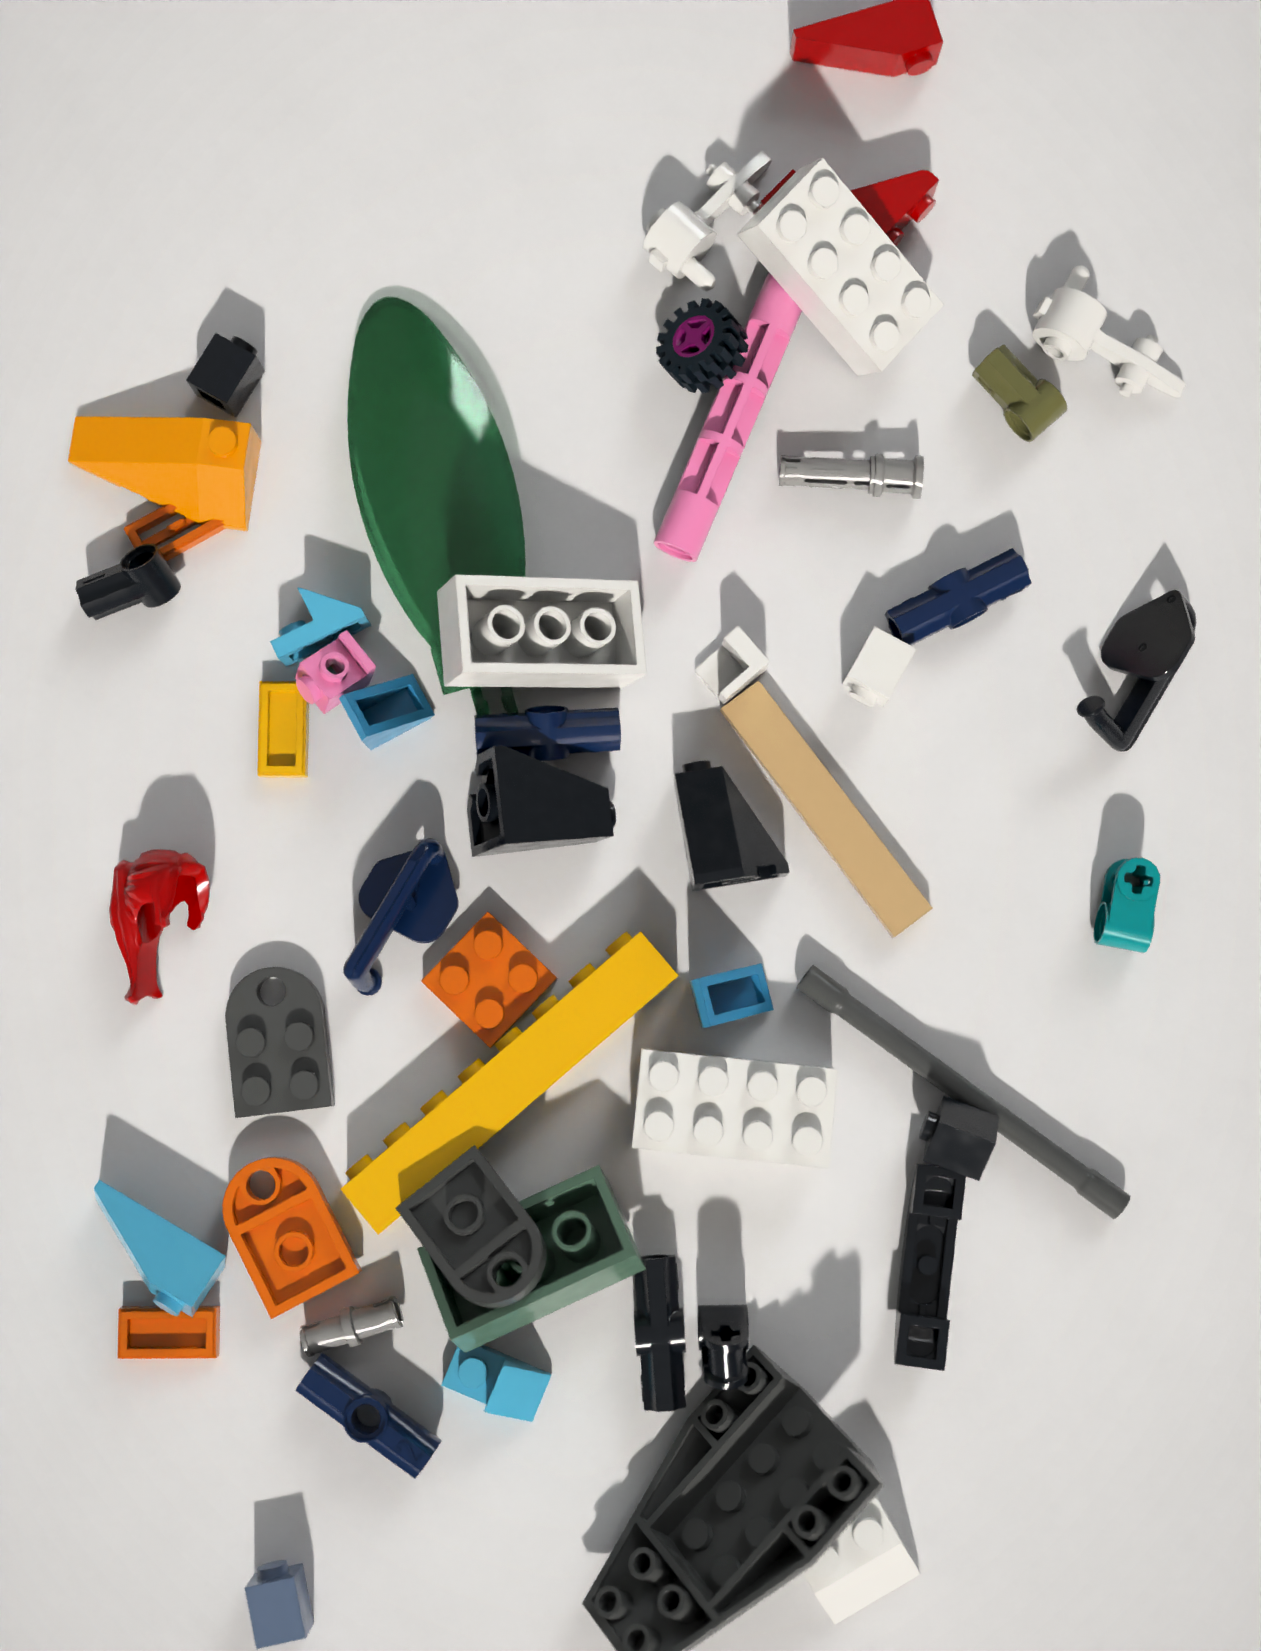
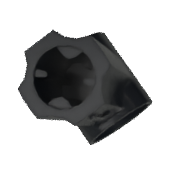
[75,544,181,620]

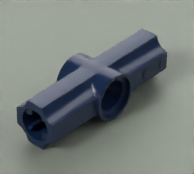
[885,548,1032,646]
[474,705,621,761]
[295,1352,442,1479]

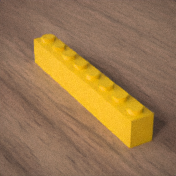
[340,931,679,1235]

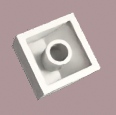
[803,1495,920,1624]

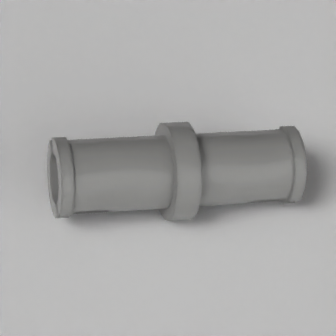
[299,1296,403,1357]

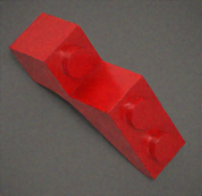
[759,169,939,246]

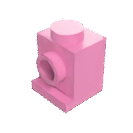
[295,630,376,714]

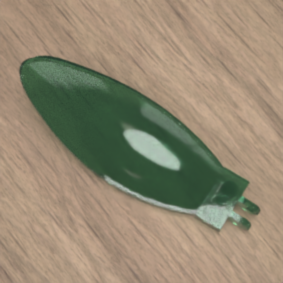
[347,296,526,715]

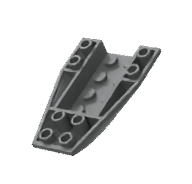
[582,1345,884,1651]

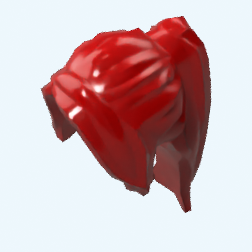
[109,849,210,1005]

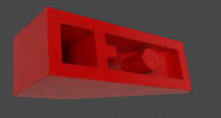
[790,0,943,77]

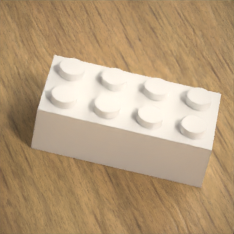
[737,158,944,376]
[437,575,647,688]
[632,1048,838,1169]

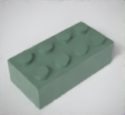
[417,1165,646,1353]

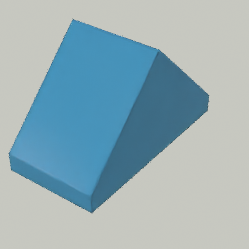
[339,674,435,750]
[689,963,774,1028]

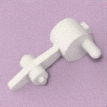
[643,151,772,291]
[1032,265,1186,398]

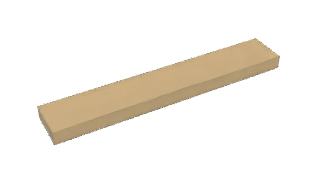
[720,680,933,938]

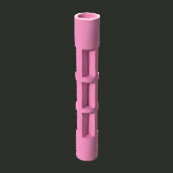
[654,272,802,562]

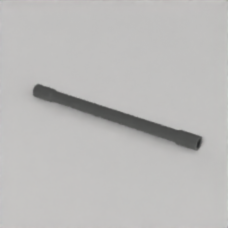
[796,965,1130,1219]

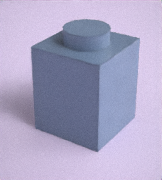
[245,1560,314,1649]

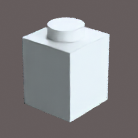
[842,626,917,707]

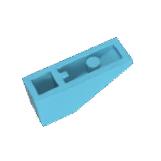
[94,1180,226,1317]

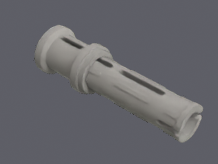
[779,454,924,499]

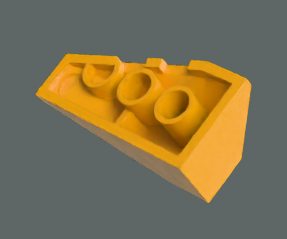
[68,416,261,531]

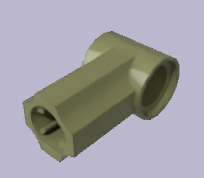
[972,344,1067,442]

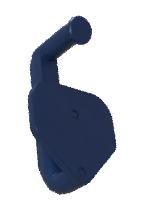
[343,838,459,996]

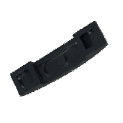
[894,1164,966,1371]

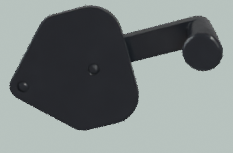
[1077,590,1197,752]

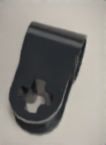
[698,1305,749,1390]

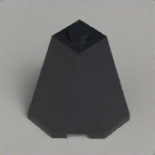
[467,746,616,857]
[674,761,790,892]

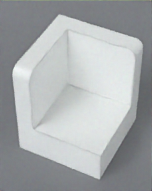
[695,626,770,705]

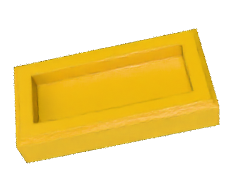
[257,681,309,778]

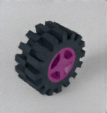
[656,299,749,393]

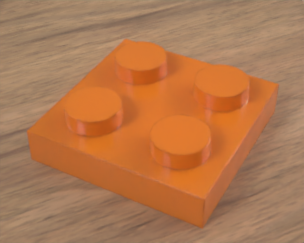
[421,912,558,1048]

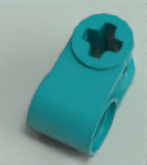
[1094,858,1160,953]

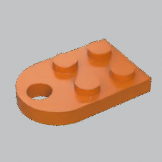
[223,1157,362,1319]

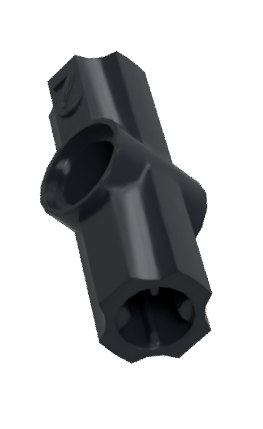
[634,1254,686,1412]

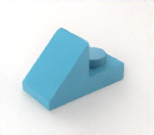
[270,587,371,667]
[441,1345,552,1422]

